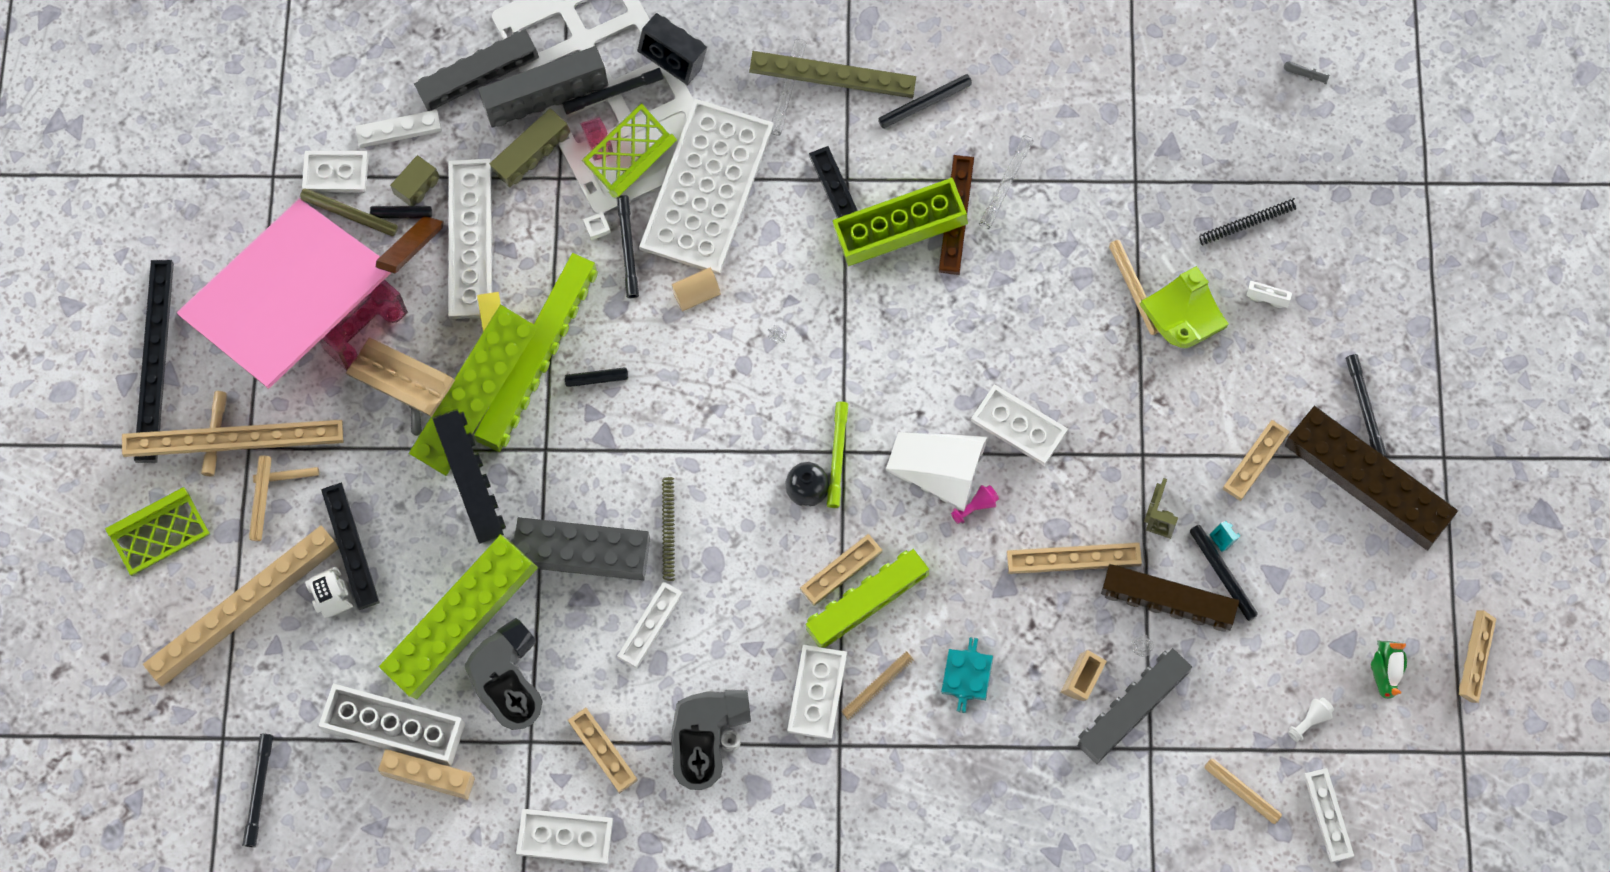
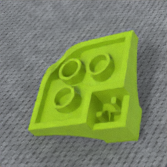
[1139,266,1229,348]

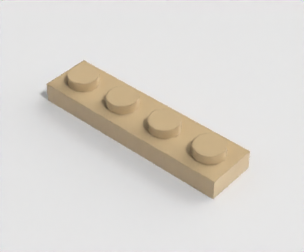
[1223,420,1290,501]
[800,534,882,606]
[1459,610,1496,703]
[568,707,638,794]

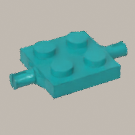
[941,637,993,713]

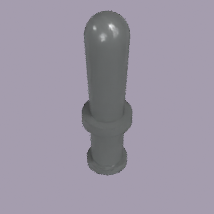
[1284,61,1330,84]
[409,406,422,436]

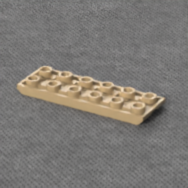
[345,337,455,417]

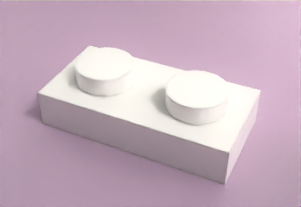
[1246,281,1292,308]

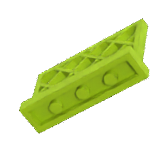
[582,103,677,198]
[105,487,210,576]

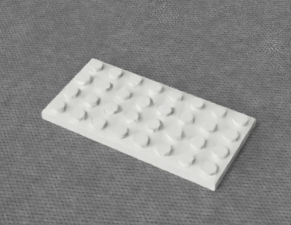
[639,99,774,275]

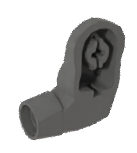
[671,690,751,790]

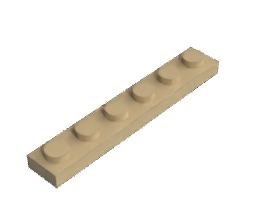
[1007,543,1142,574]

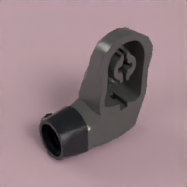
[465,618,543,730]

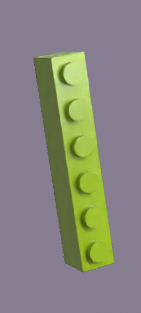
[805,549,929,648]

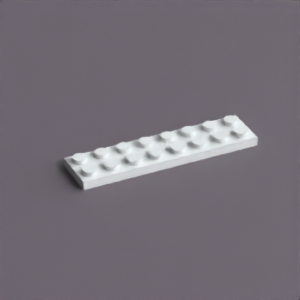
[448,159,492,319]

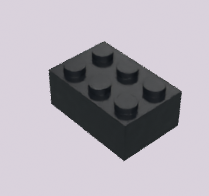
[637,13,707,85]

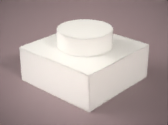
[583,212,611,240]

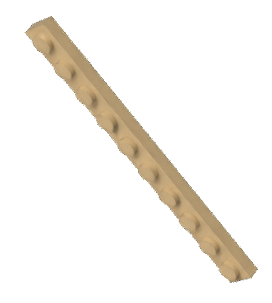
[122,420,344,457]

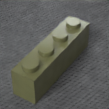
[489,108,571,188]

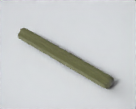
[300,188,398,236]

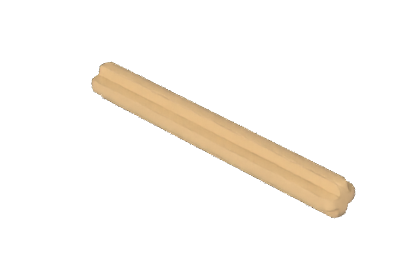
[1109,240,1159,335]

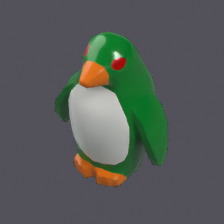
[1371,640,1407,699]

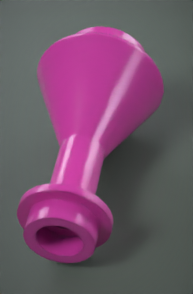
[951,485,999,524]

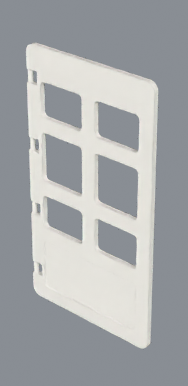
[492,0,694,214]

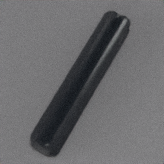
[370,206,432,218]
[564,367,628,387]

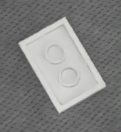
[302,151,369,193]

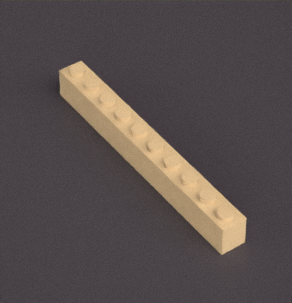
[143,525,339,687]

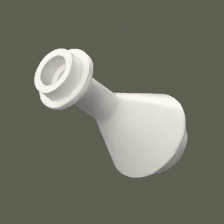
[1288,697,1334,742]

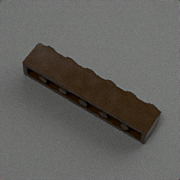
[1101,564,1239,632]

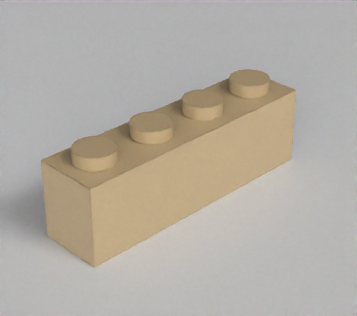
[378,749,475,800]

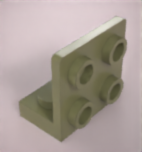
[1144,478,1178,539]

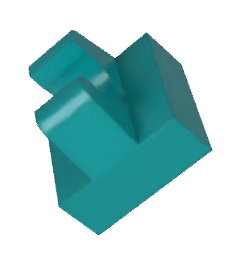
[1209,521,1240,552]

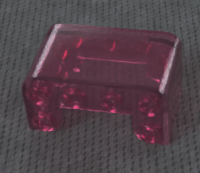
[319,279,408,371]

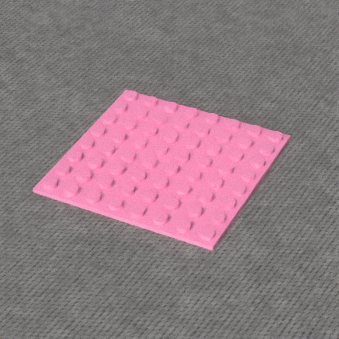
[177,198,391,389]

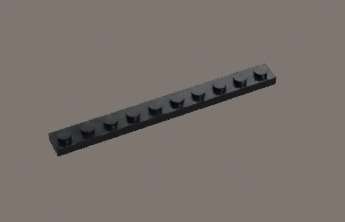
[134,260,174,463]

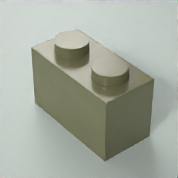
[390,155,440,206]

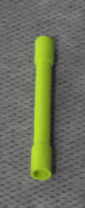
[827,401,849,508]

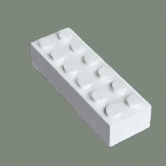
[319,684,465,767]

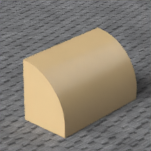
[672,267,721,312]
[1061,650,1107,701]

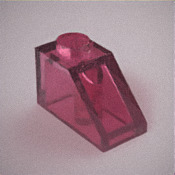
[580,117,613,161]

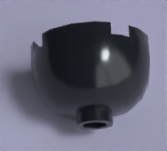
[785,462,829,506]

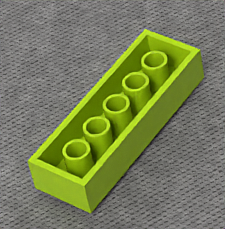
[832,178,968,267]

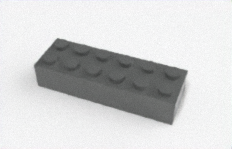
[478,46,608,128]
[513,517,650,581]

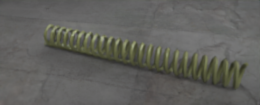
[662,477,675,581]

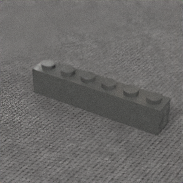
[414,29,539,111]
[1077,648,1192,764]

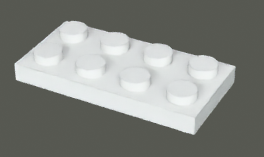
[971,384,1068,466]
[787,645,847,740]
[516,809,613,865]

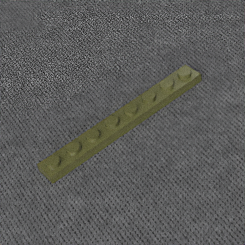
[749,51,917,98]

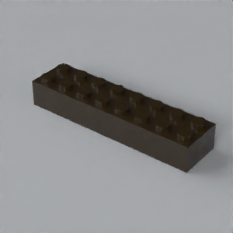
[1285,405,1459,551]

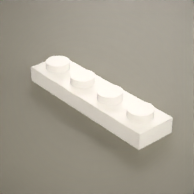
[355,110,442,148]
[617,581,683,669]
[1304,768,1354,863]

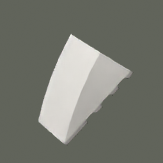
[886,432,988,512]

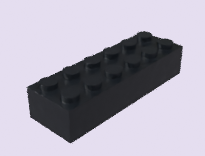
[432,408,506,544]

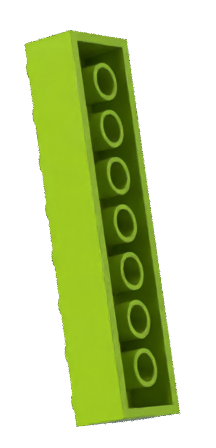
[408,304,538,476]
[378,534,538,700]

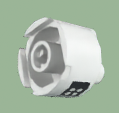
[305,567,353,618]

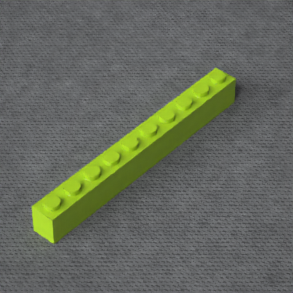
[474,253,598,452]

